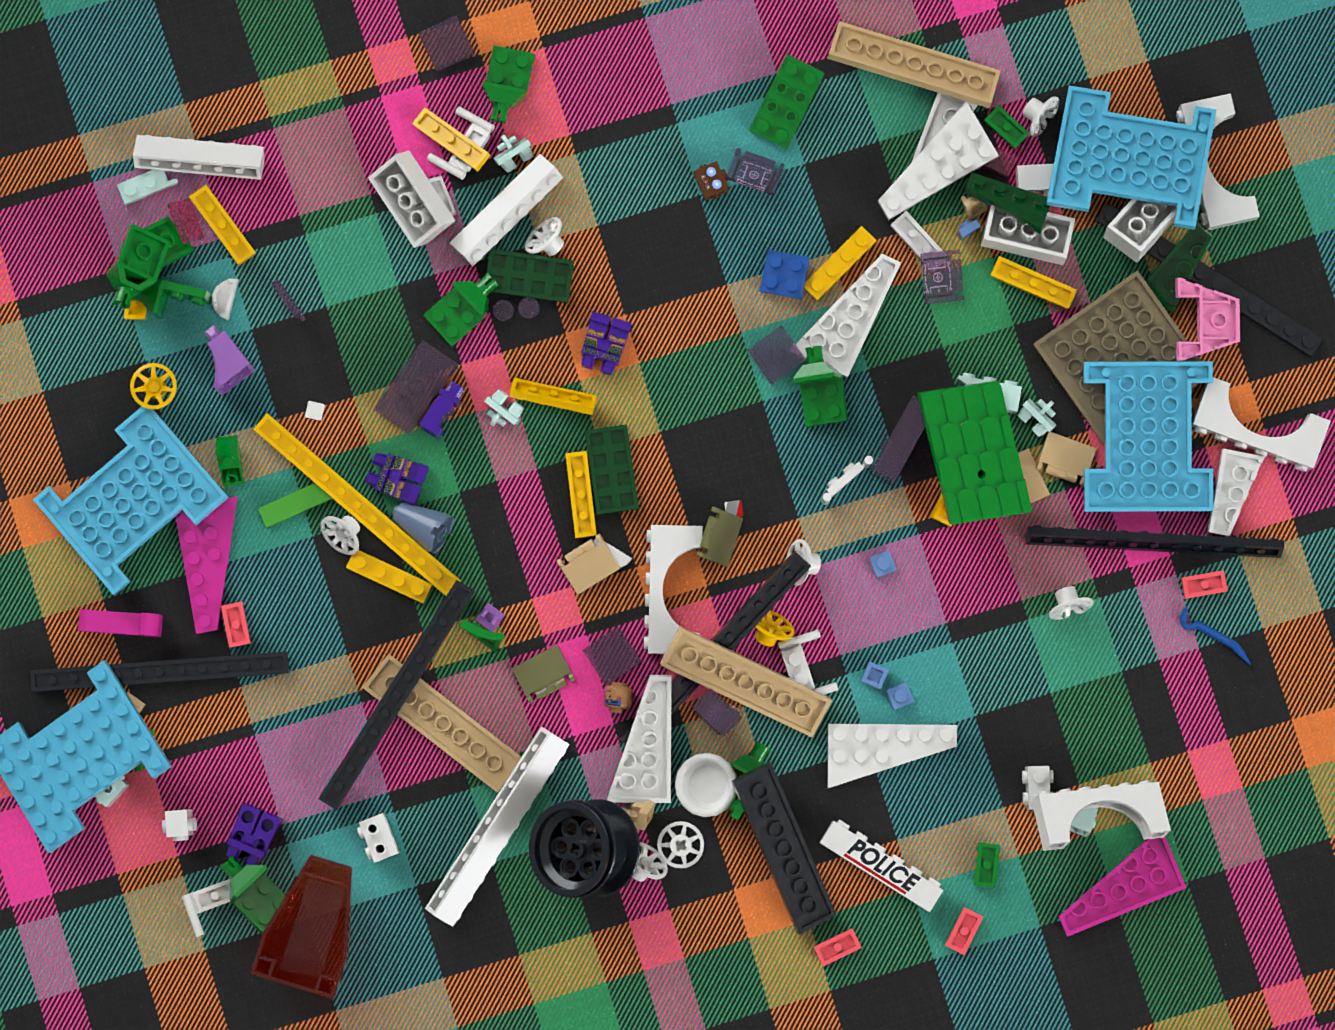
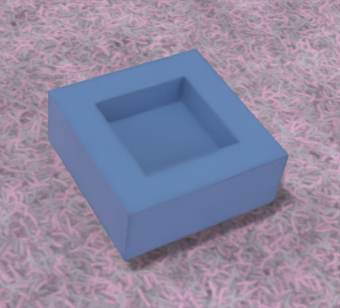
[957,219,981,240]
[869,550,897,578]
[861,661,889,690]
[886,682,914,710]

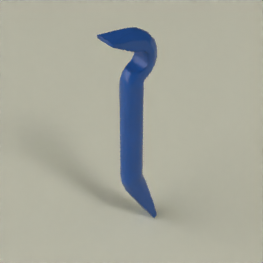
[1179,606,1251,665]

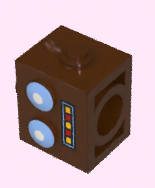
[693,161,729,202]

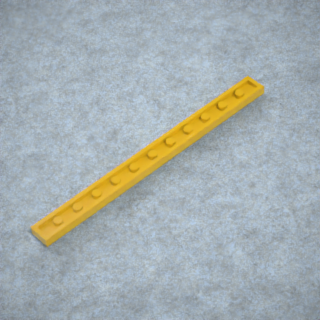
[253,413,461,596]

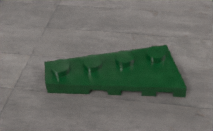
[964,172,1050,234]
[1145,222,1212,314]

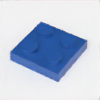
[759,250,810,300]

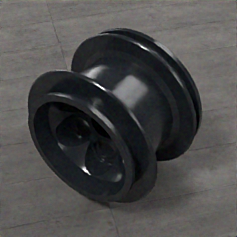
[529,799,640,898]

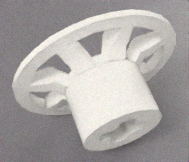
[1023,96,1059,137]
[525,217,564,256]
[321,516,360,555]
[786,539,821,586]
[1049,586,1094,620]
[657,821,704,868]
[632,842,668,882]

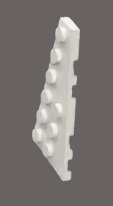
[878,101,999,220]
[790,254,901,378]
[607,675,672,803]
[828,724,957,788]

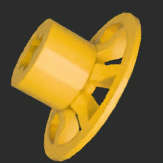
[130,363,177,410]
[755,610,794,647]

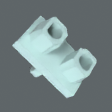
[493,135,533,173]
[484,389,524,427]
[1018,398,1056,437]

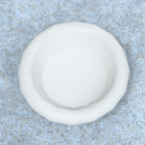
[675,753,737,817]

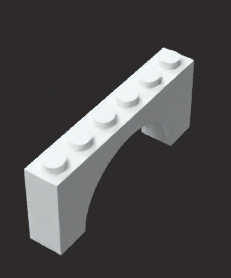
[1176,93,1260,230]
[1192,377,1331,472]
[644,525,703,654]
[1032,780,1171,851]

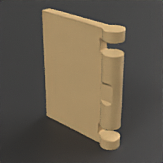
[1036,431,1097,486]
[1018,448,1050,504]
[557,534,621,595]

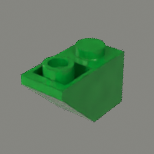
[216,435,244,486]

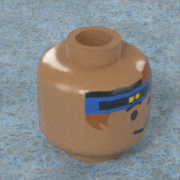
[604,682,633,714]

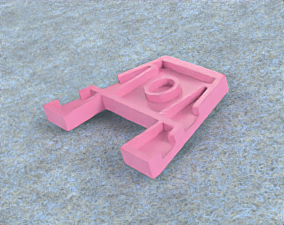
[1175,278,1240,362]

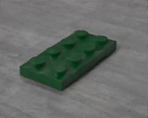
[487,249,574,303]
[585,424,639,515]

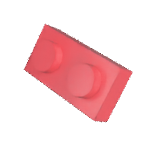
[1181,570,1228,599]
[221,601,251,648]
[945,907,983,955]
[814,928,862,966]

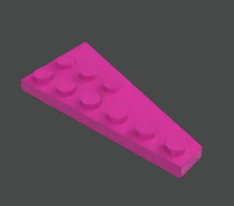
[175,496,238,634]
[1058,837,1186,937]

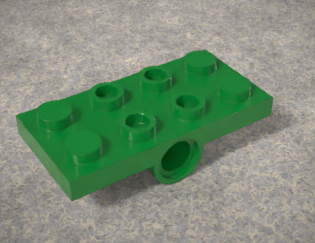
[749,54,825,149]

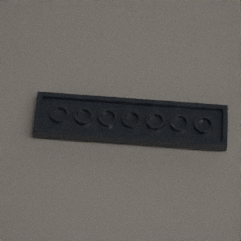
[731,762,837,935]

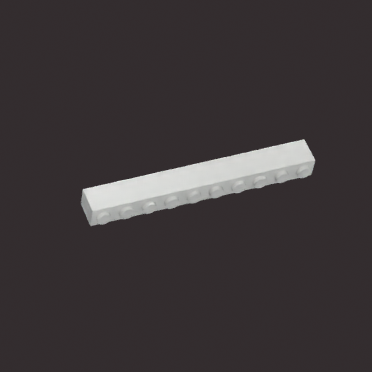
[425,726,569,926]

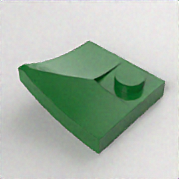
[459,619,505,653]

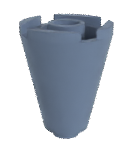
[392,502,454,554]

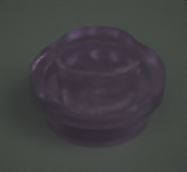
[518,297,540,319]
[492,300,514,321]

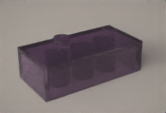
[374,340,459,436]
[869,395,925,486]
[692,688,742,738]

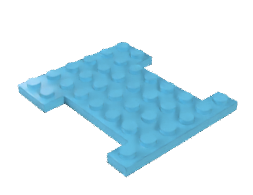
[1046,85,1216,230]
[1083,361,1213,512]
[33,403,229,596]
[0,660,172,853]

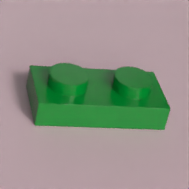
[984,105,1030,150]
[973,842,1000,888]

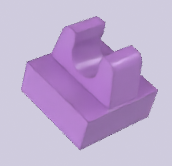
[475,603,505,632]

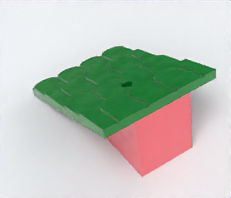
[917,380,1032,525]

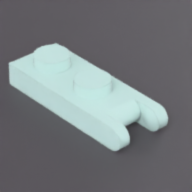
[117,170,178,205]

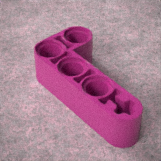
[78,609,163,637]

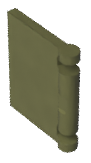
[697,507,743,567]
[512,645,576,704]

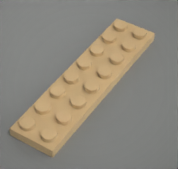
[827,21,1001,108]
[660,626,832,737]
[362,654,521,793]

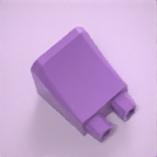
[204,325,256,395]

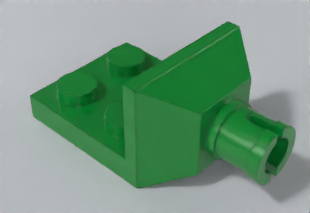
[483,45,535,124]
[143,216,194,271]
[106,224,171,309]
[423,272,499,347]
[131,279,212,319]
[793,346,848,427]
[729,741,771,820]
[220,856,295,935]

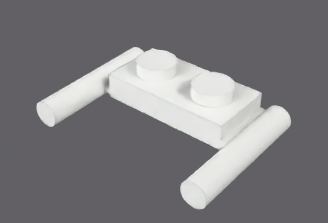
[427,106,495,180]
[821,456,873,505]
[778,629,838,695]
[182,879,231,937]

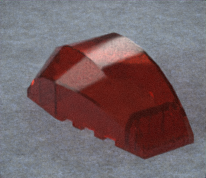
[250,855,352,1000]

